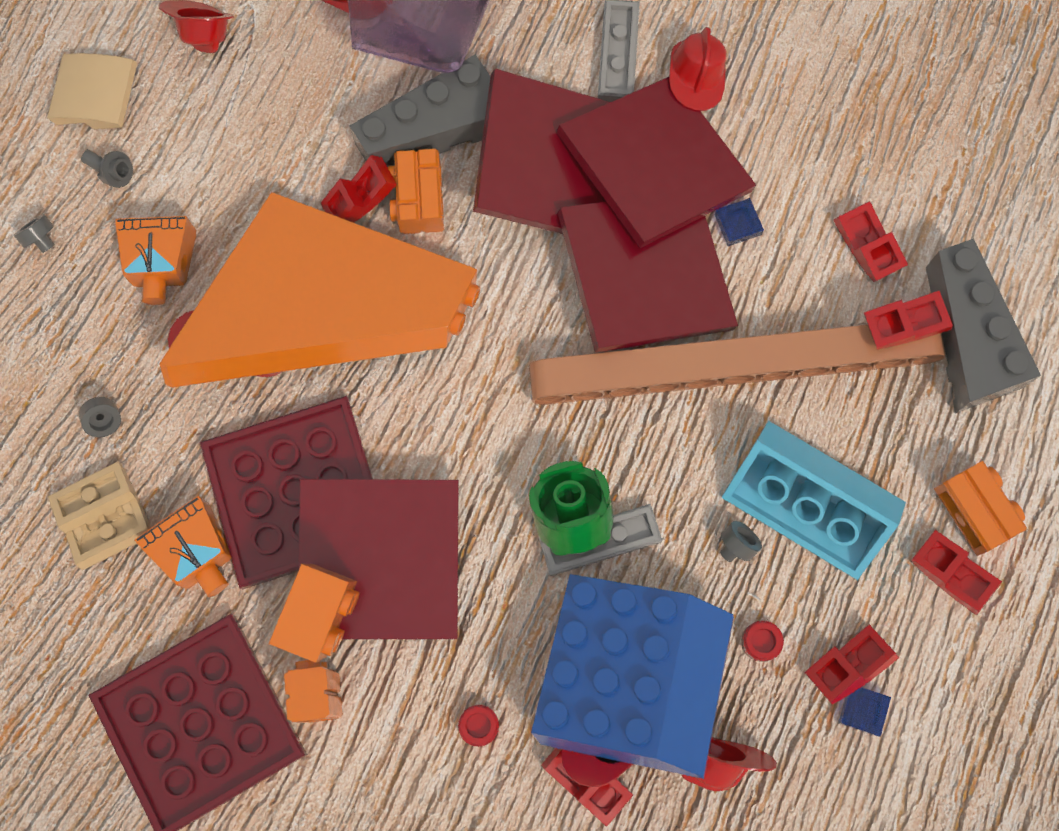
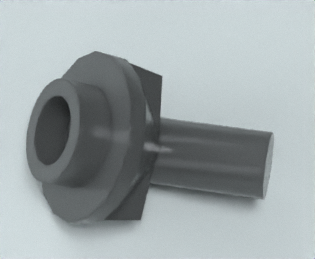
[81,149,133,188]

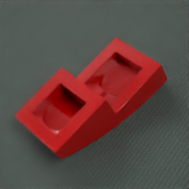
[320,155,397,223]
[833,201,908,282]
[864,291,953,350]
[911,530,1002,616]
[804,624,900,704]
[540,748,633,827]

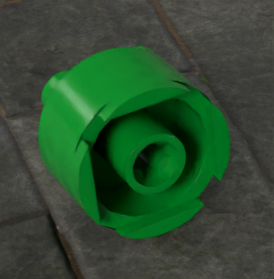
[529,461,614,556]

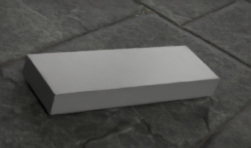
[598,0,640,102]
[539,504,663,576]

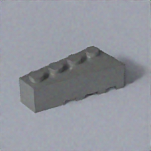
[349,54,490,167]
[926,238,1041,414]

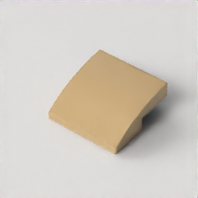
[47,53,137,130]
[48,461,151,571]

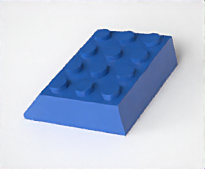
[531,574,734,779]

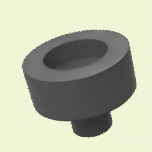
[13,214,55,253]
[79,397,121,437]
[720,521,762,562]

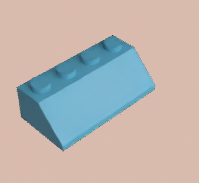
[721,421,906,580]

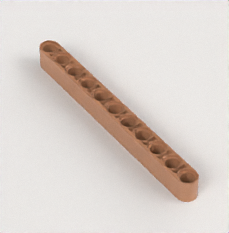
[529,325,946,405]

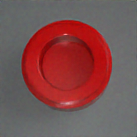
[742,621,784,662]
[458,705,499,747]

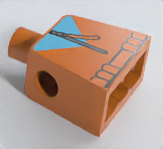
[115,216,196,305]
[134,496,231,598]

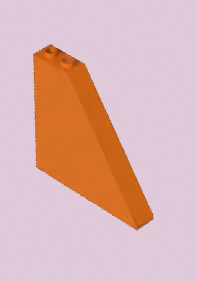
[159,192,480,388]

